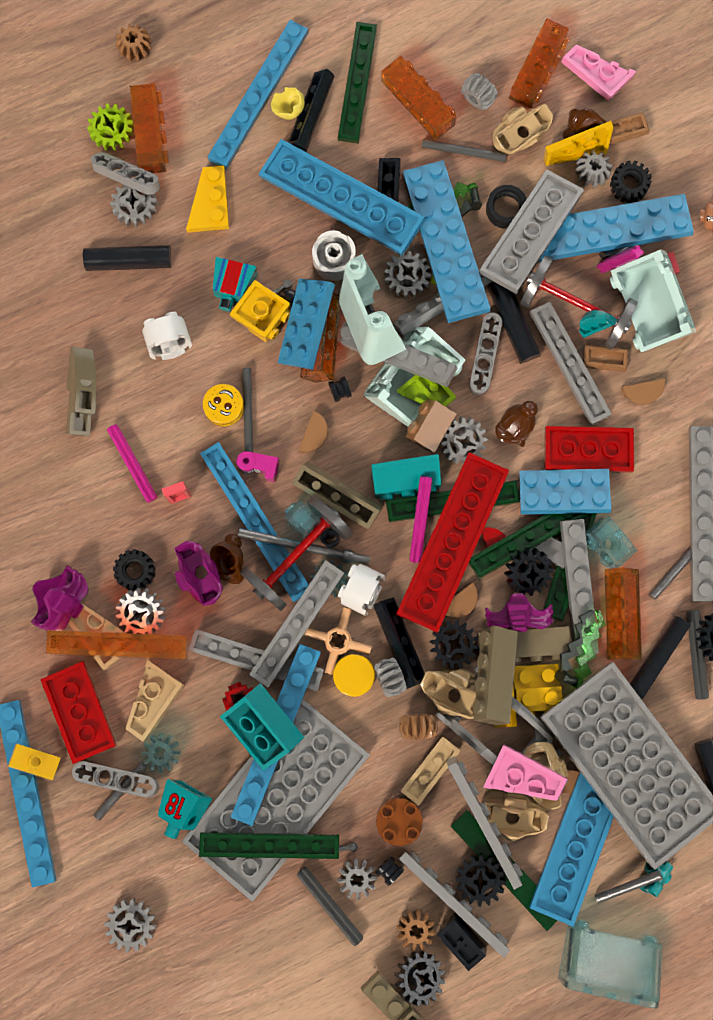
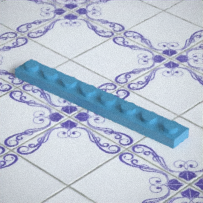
[208,20,308,170]
[200,442,309,603]
[231,644,321,826]
[0,700,57,888]

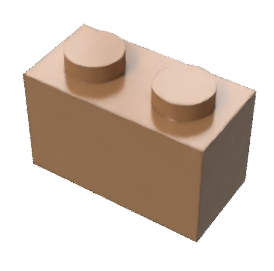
[406,399,456,453]

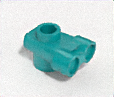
[640,861,674,897]

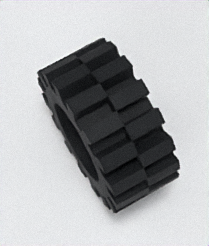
[610,161,652,203]
[113,549,156,591]

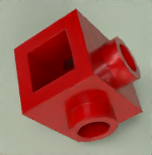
[222,682,253,711]

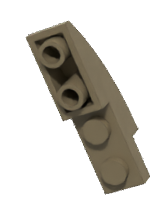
[66,347,96,436]
[360,970,425,1020]

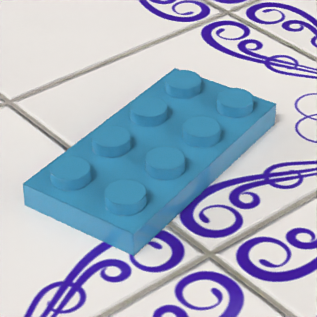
[277,279,335,370]
[519,469,611,514]

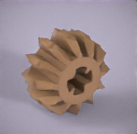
[116,23,152,62]
[399,714,438,740]
[396,909,436,951]

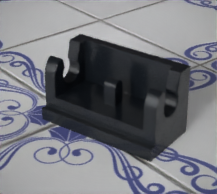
[437,912,487,971]

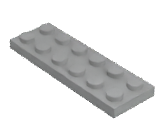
[479,169,584,294]

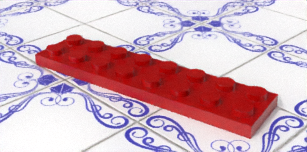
[396,452,509,633]

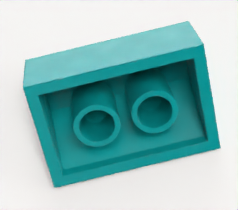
[371,454,441,501]
[220,683,305,771]

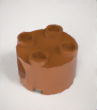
[376,796,423,846]

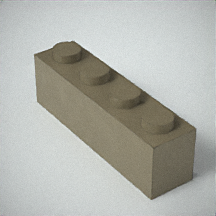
[292,461,383,529]
[473,626,518,725]
[477,627,571,663]

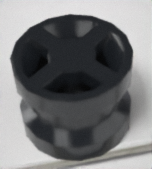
[328,376,352,402]
[375,856,404,886]

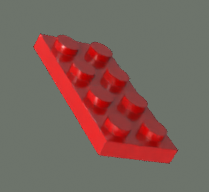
[544,426,634,473]
[40,661,117,764]

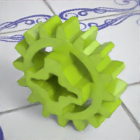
[87,104,135,151]

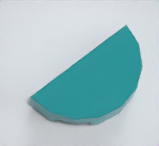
[579,310,617,338]

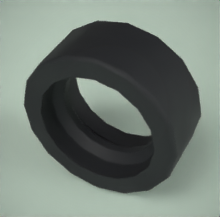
[486,185,527,229]

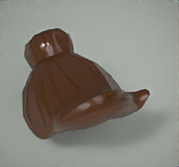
[563,108,607,139]
[495,401,538,447]
[210,534,244,584]

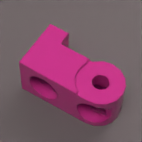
[236,451,280,482]

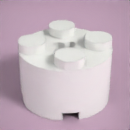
[312,230,356,281]
[142,312,192,360]
[338,564,385,616]

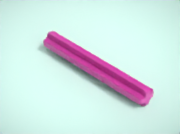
[597,245,644,273]
[107,424,157,503]
[409,476,432,563]

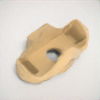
[493,104,553,154]
[421,668,476,719]
[523,742,568,811]
[481,791,549,841]

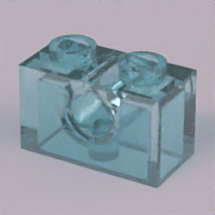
[284,501,320,539]
[585,516,638,569]

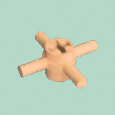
[305,607,372,675]

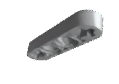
[91,152,160,194]
[469,313,502,396]
[72,761,159,798]

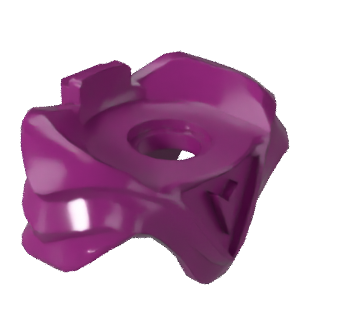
[175,541,223,606]
[31,565,89,631]
[485,593,554,632]

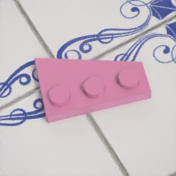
[561,45,636,102]
[484,745,568,801]

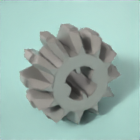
[461,73,498,111]
[575,149,612,188]
[374,658,406,697]
[337,858,377,900]

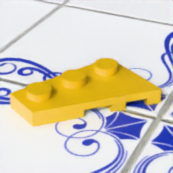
[544,121,613,166]
[186,166,229,233]

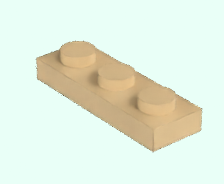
[400,736,461,806]

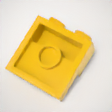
[230,280,291,343]
[513,664,563,716]

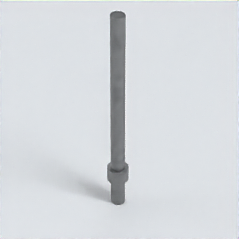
[238,528,370,565]

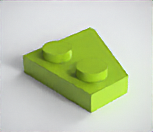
[396,375,457,407]

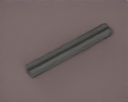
[687,610,709,700]
[297,867,363,946]

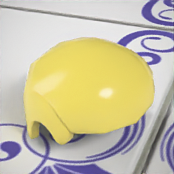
[271,87,305,120]

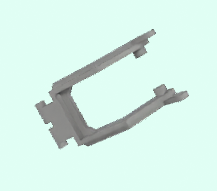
[436,666,563,766]

